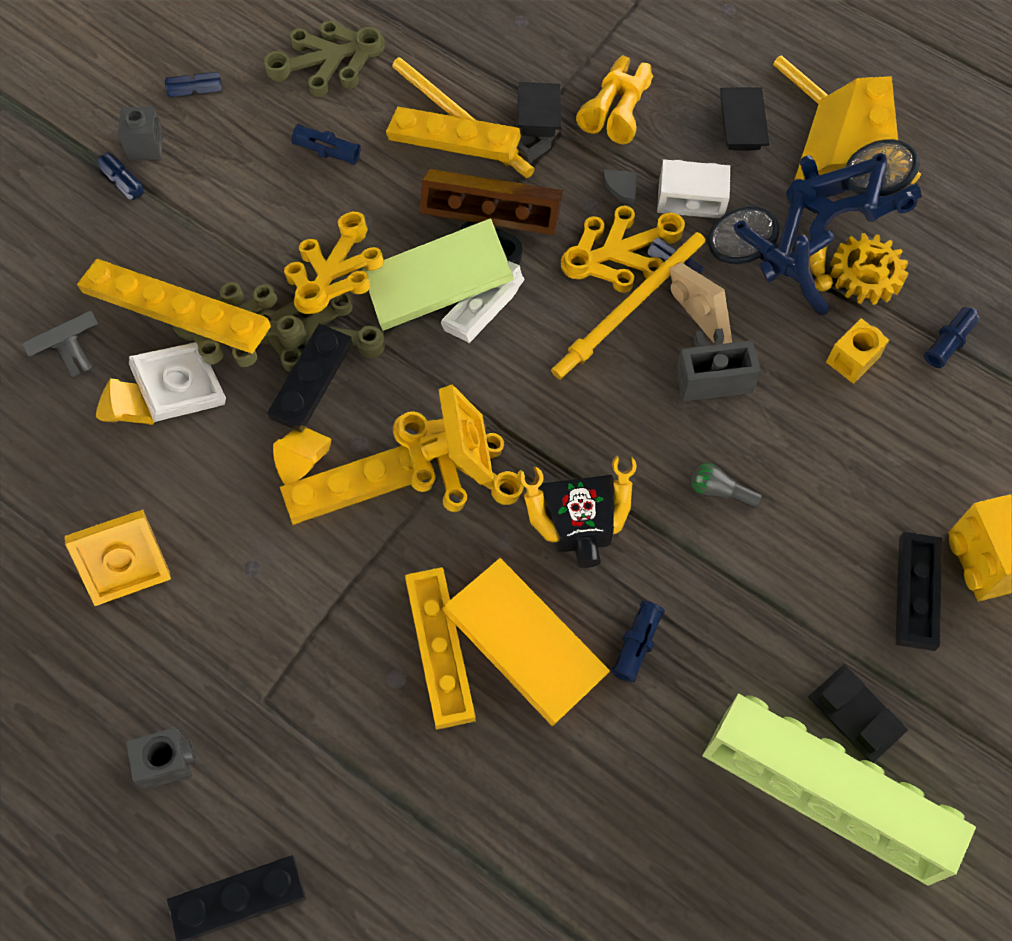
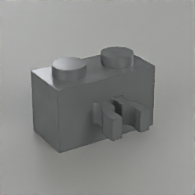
[675,328,761,402]

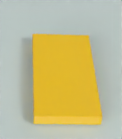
[442,558,610,727]

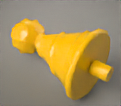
[810,245,833,292]

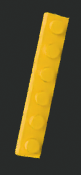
[77,259,271,354]

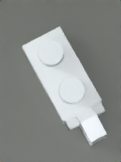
[441,261,524,343]

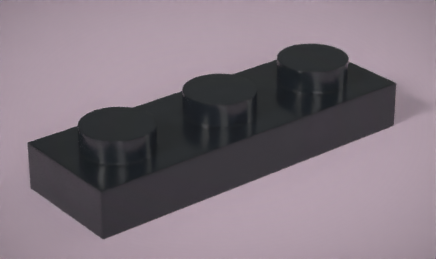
[267,323,353,433]
[895,532,942,651]
[167,855,306,941]

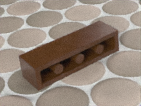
[419,169,563,235]

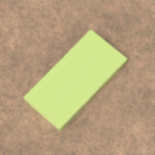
[362,218,514,331]

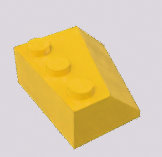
[794,76,900,184]

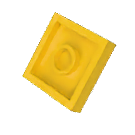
[420,384,494,485]
[65,509,171,606]

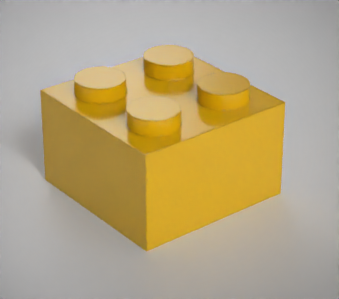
[948,494,1012,602]

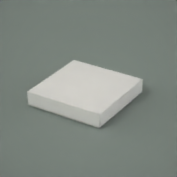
[129,342,226,422]

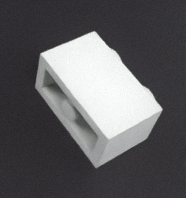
[657,159,730,219]

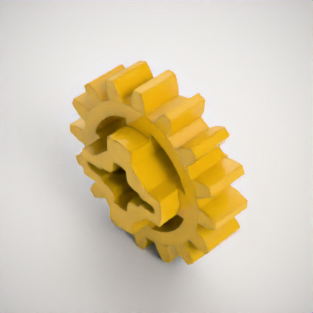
[830,233,908,305]

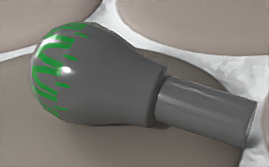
[690,462,762,508]

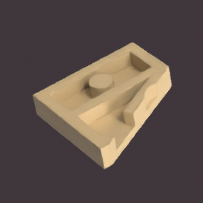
[670,262,732,344]

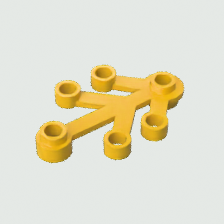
[561,206,685,293]
[284,212,384,314]
[393,412,524,512]

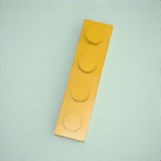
[386,106,521,163]
[280,445,434,525]
[405,567,476,730]

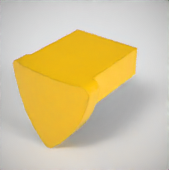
[96,378,154,425]
[273,427,332,485]

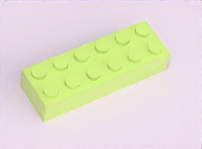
[702,693,976,886]

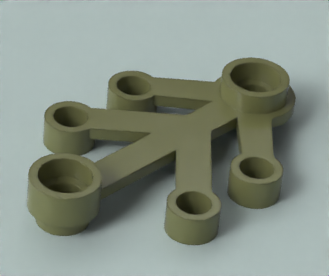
[264,20,385,97]
[172,282,307,367]
[256,292,385,373]

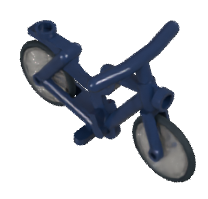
[708,139,922,315]

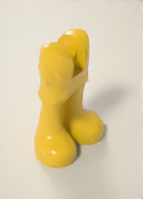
[576,55,653,145]

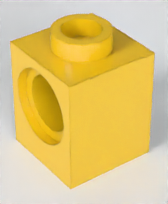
[826,318,889,384]

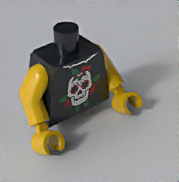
[517,456,637,568]

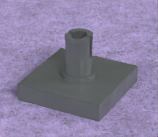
[21,310,98,378]

